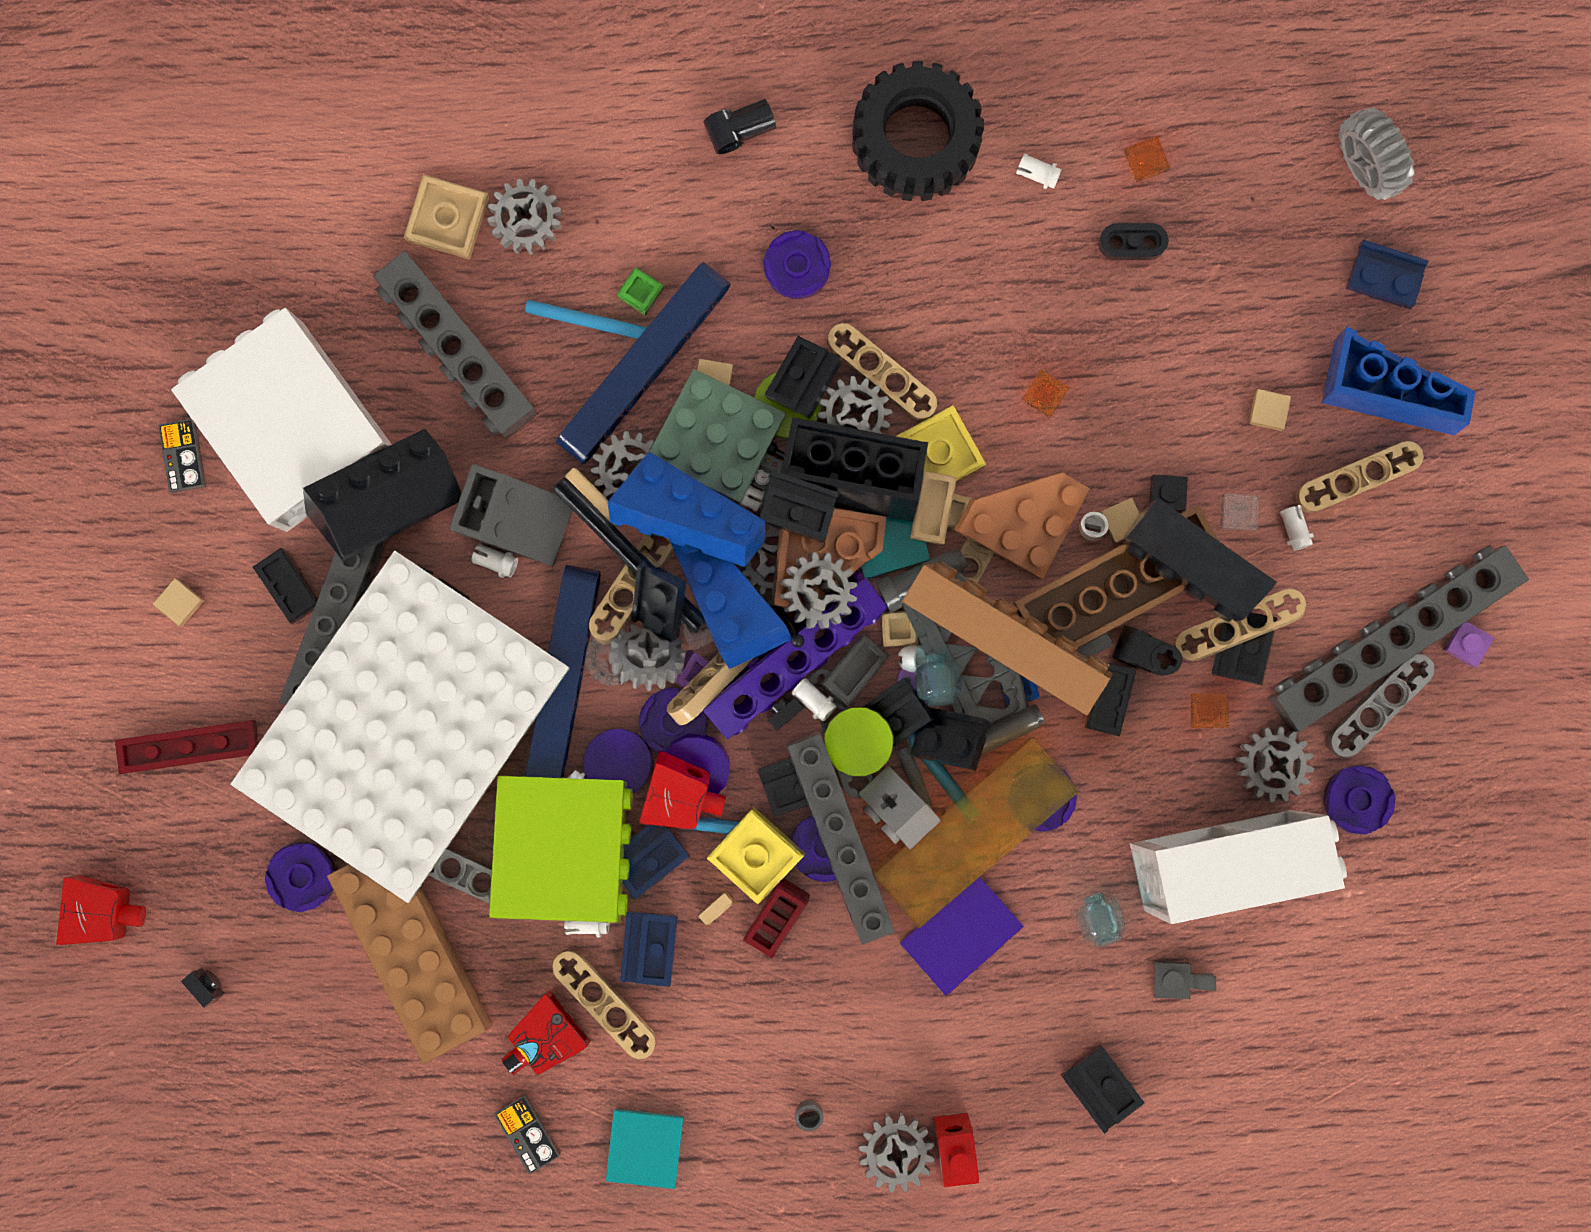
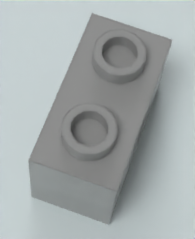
[858,765,941,849]

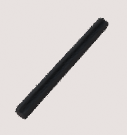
[553,478,706,632]

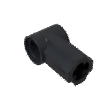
[704,99,776,155]

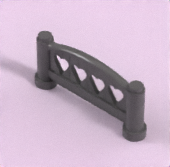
[876,549,1045,756]

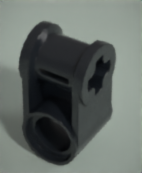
[1111,625,1182,676]

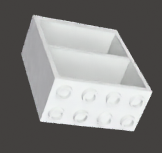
[171,308,392,532]
[1130,810,1347,924]

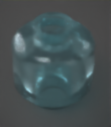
[915,654,963,706]
[1076,893,1127,948]

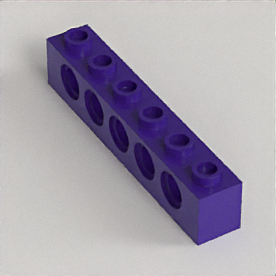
[703,570,888,740]

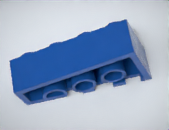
[1321,326,1476,436]
[608,452,765,567]
[669,539,792,669]

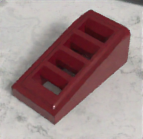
[743,878,810,958]

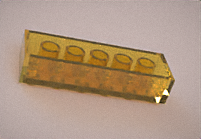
[873,737,1080,928]

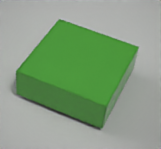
[617,267,664,316]

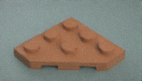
[954,472,1090,579]
[771,509,886,608]

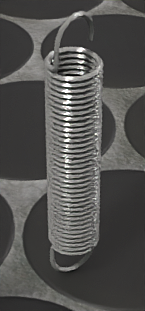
[896,739,933,811]

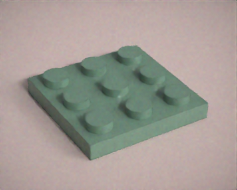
[650,369,786,505]

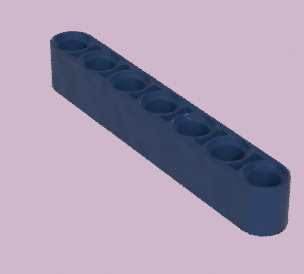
[556,262,731,465]
[525,565,601,778]

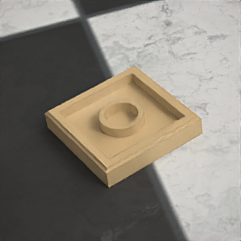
[403,174,490,260]

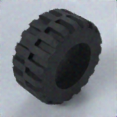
[852,61,984,201]

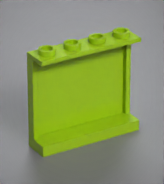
[489,776,633,923]

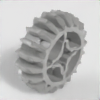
[1338,107,1415,200]

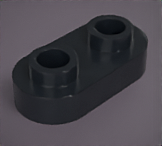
[1098,223,1169,260]

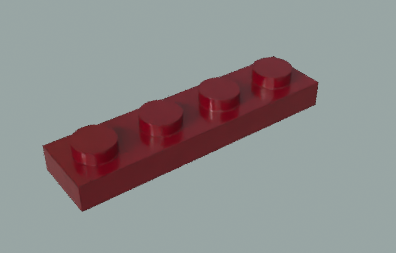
[115,720,259,774]

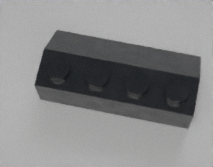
[781,417,928,522]
[303,429,462,561]
[1121,499,1277,622]

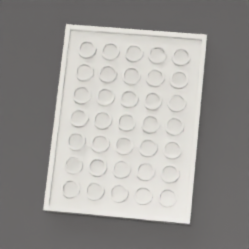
[230,550,570,903]

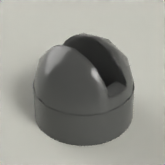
[795,1100,823,1131]

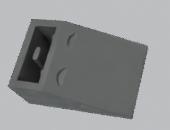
[449,464,573,566]

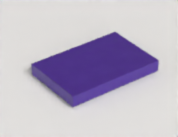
[899,873,1024,996]

